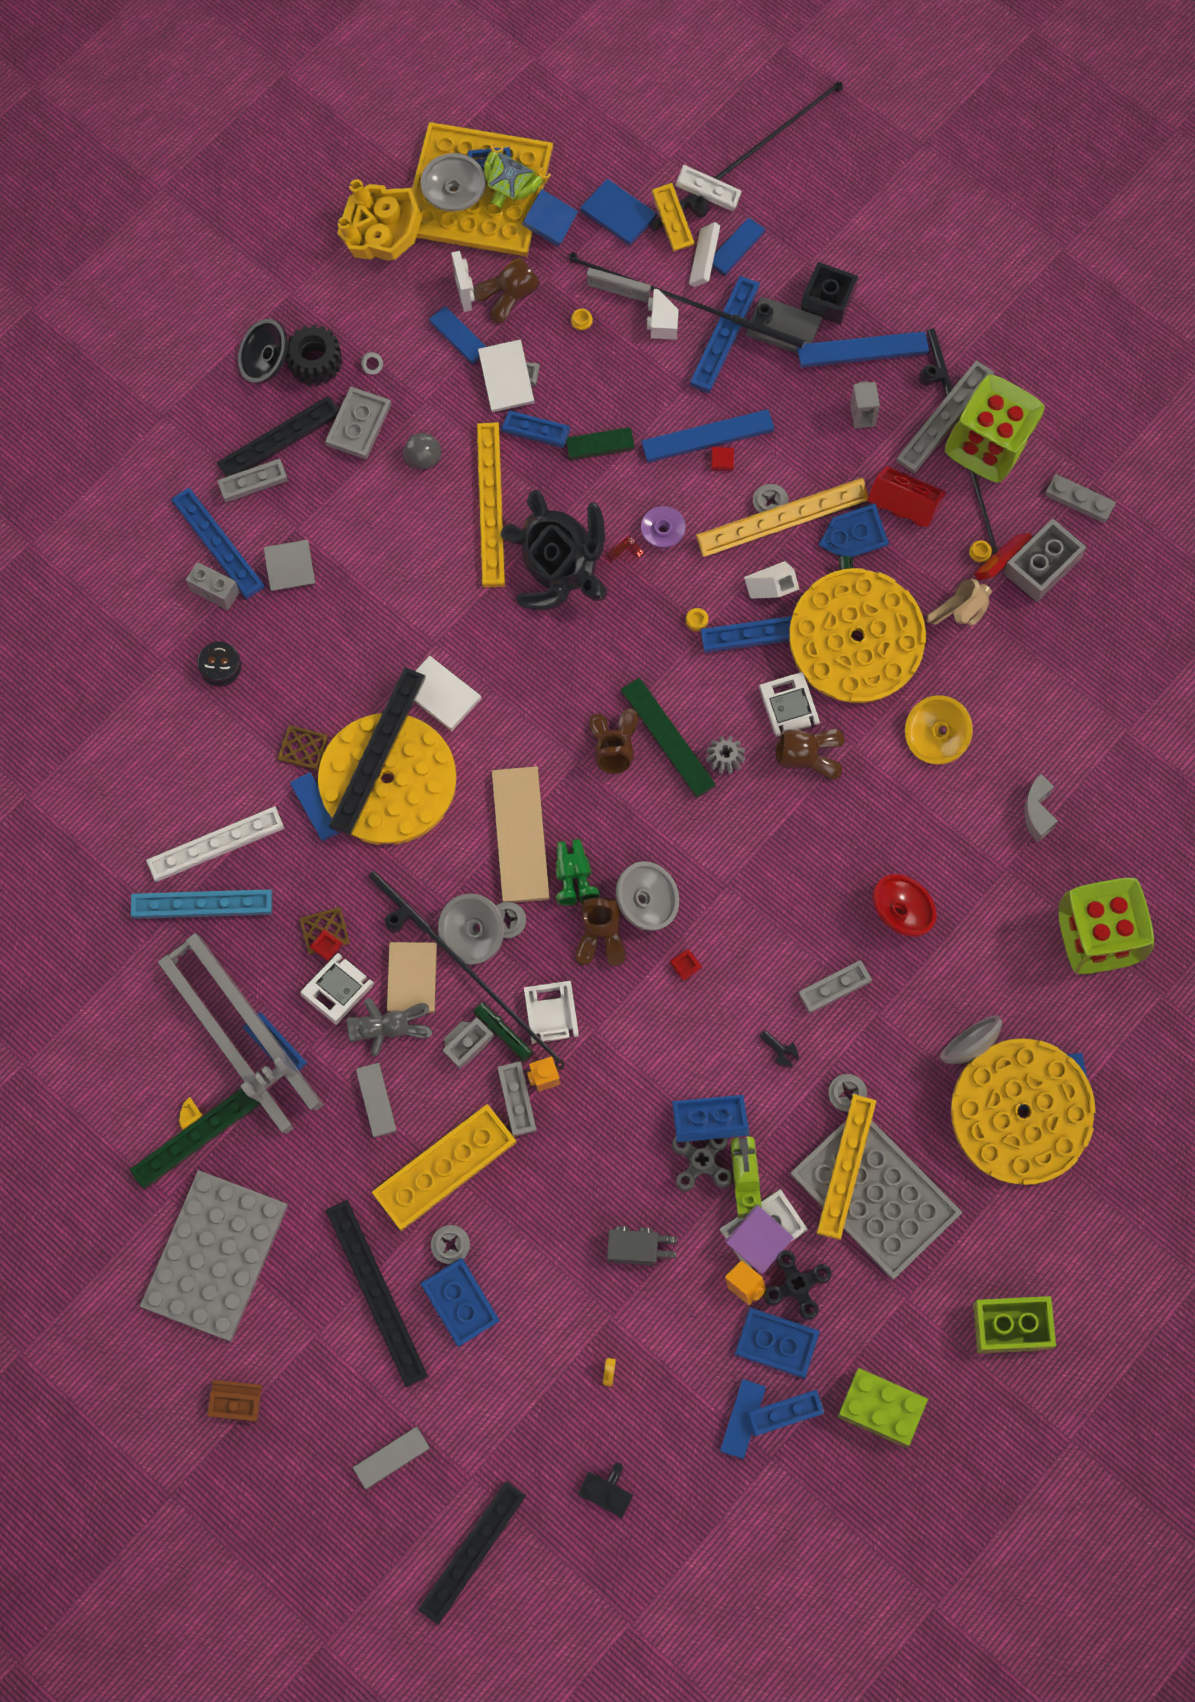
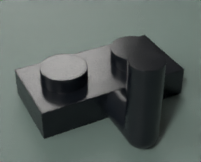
[577,1463,634,1518]

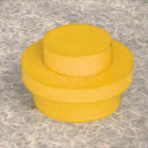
[571,309,593,330]
[969,540,992,563]

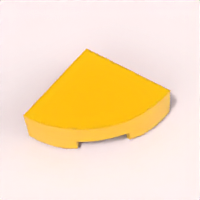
[179,1097,203,1130]
[603,1358,616,1387]

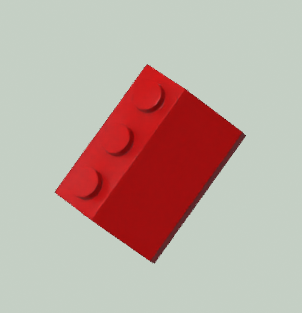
[867,465,947,527]

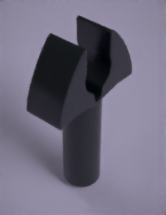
[760,1030,799,1068]

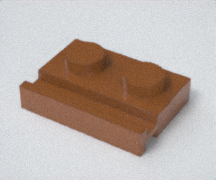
[207,1380,263,1422]

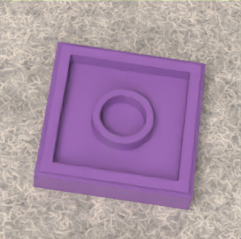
[725,1204,794,1275]

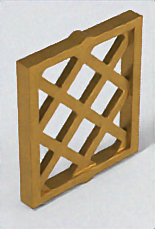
[277,725,329,771]
[299,907,350,955]

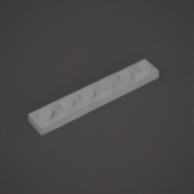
[897,360,994,474]

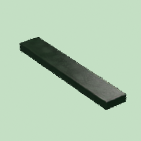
[621,677,716,799]
[129,1088,261,1190]

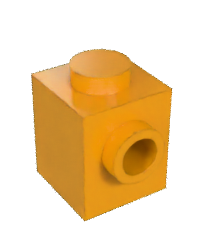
[527,1056,560,1092]
[725,1260,766,1305]

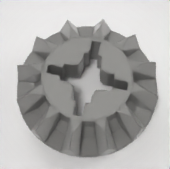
[753,484,788,513]
[496,902,526,939]
[828,1074,867,1113]
[431,1225,470,1265]

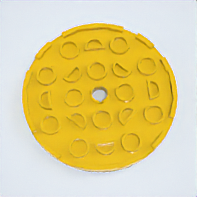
[789,568,926,703]
[318,713,456,845]
[951,1039,1095,1185]

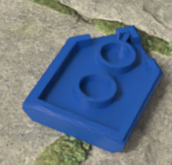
[818,503,889,558]

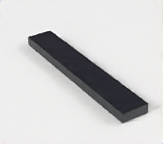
[217,396,339,477]
[418,1481,526,1625]

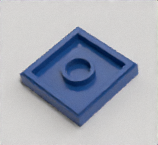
[522,189,578,247]

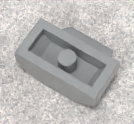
[442,1018,494,1069]

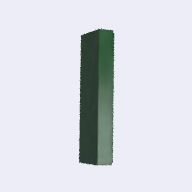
[566,427,635,461]

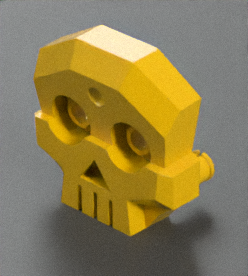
[337,179,422,261]

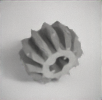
[707,736,745,775]

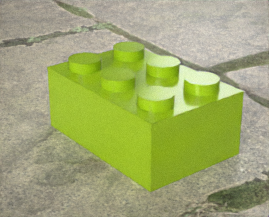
[973,1296,1056,1354]
[837,1368,928,1448]

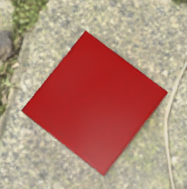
[711,447,734,471]
[310,929,343,962]
[669,948,702,982]

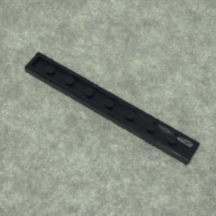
[329,667,426,837]
[326,1199,428,1388]

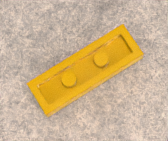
[651,183,694,252]

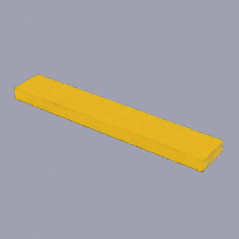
[816,1094,877,1241]

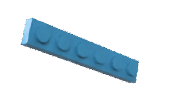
[131,890,273,919]

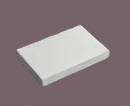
[478,339,535,413]
[415,656,482,731]
[720,1189,808,1268]

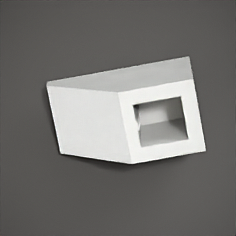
[647,289,678,340]
[744,561,799,598]

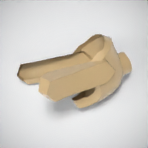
[926,579,992,626]

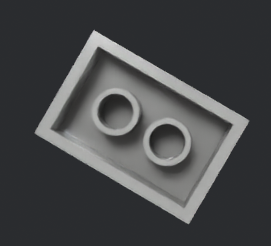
[1004,518,1086,602]

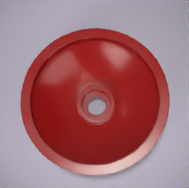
[873,874,937,937]

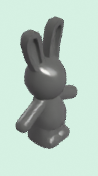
[347,998,432,1056]

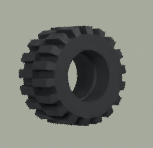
[286,325,342,386]

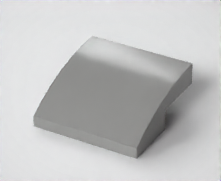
[264,540,316,591]

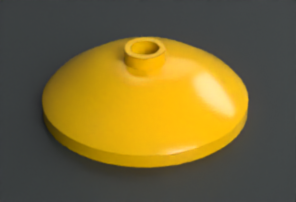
[905,695,973,765]

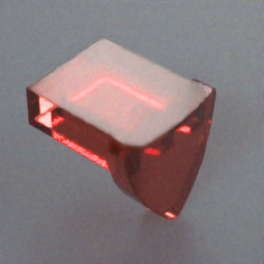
[604,535,643,562]

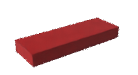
[974,533,1032,580]

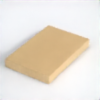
[387,942,437,1013]

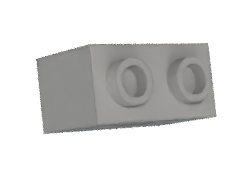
[850,381,880,429]
[186,562,240,610]

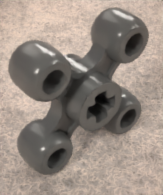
[671,1137,732,1192]

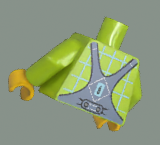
[484,143,551,208]

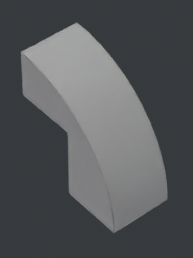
[1024,774,1058,843]

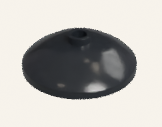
[238,319,288,384]

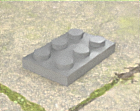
[325,386,392,460]

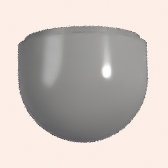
[361,352,383,374]

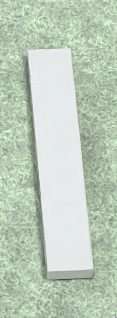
[146,806,285,882]

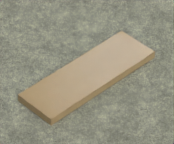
[492,766,550,903]

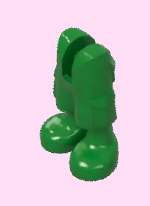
[555,838,600,906]

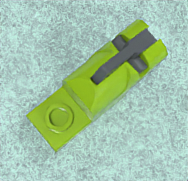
[731,1136,762,1218]

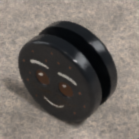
[197,642,242,687]

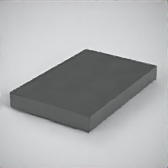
[746,296,822,353]

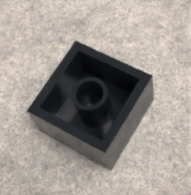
[801,262,858,325]

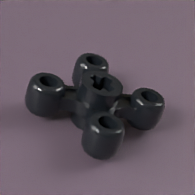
[763,1250,832,1320]

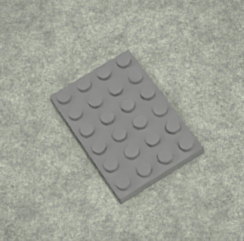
[790,1120,963,1280]
[140,1170,288,1343]

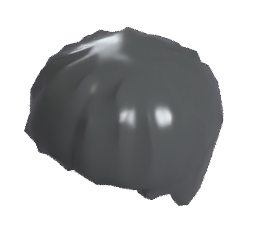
[403,432,442,470]

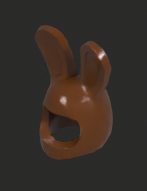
[473,258,540,324]
[589,709,638,774]
[775,729,845,779]
[575,898,626,966]

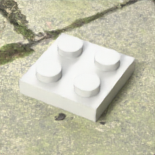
[451,251,475,312]

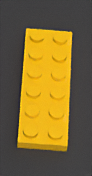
[372,1104,517,1231]

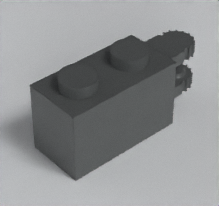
[607,1226,677,1266]

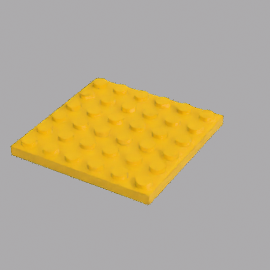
[412,122,553,257]

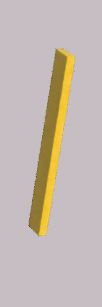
[477,423,505,588]
[696,478,868,557]

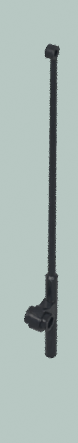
[650,82,843,232]
[569,252,805,348]
[919,328,998,554]
[368,871,565,1070]

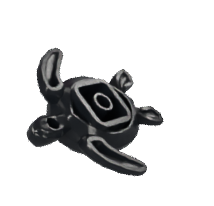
[501,489,608,610]

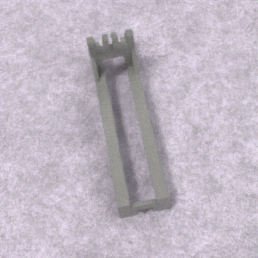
[158,933,324,1134]

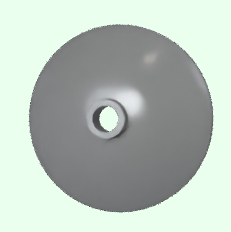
[421,153,485,212]
[616,862,679,931]
[438,894,504,964]
[940,1015,1002,1064]

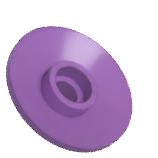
[641,506,686,548]

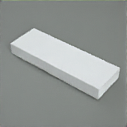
[675,165,742,211]
[689,222,720,288]

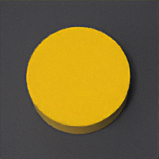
[686,608,708,632]

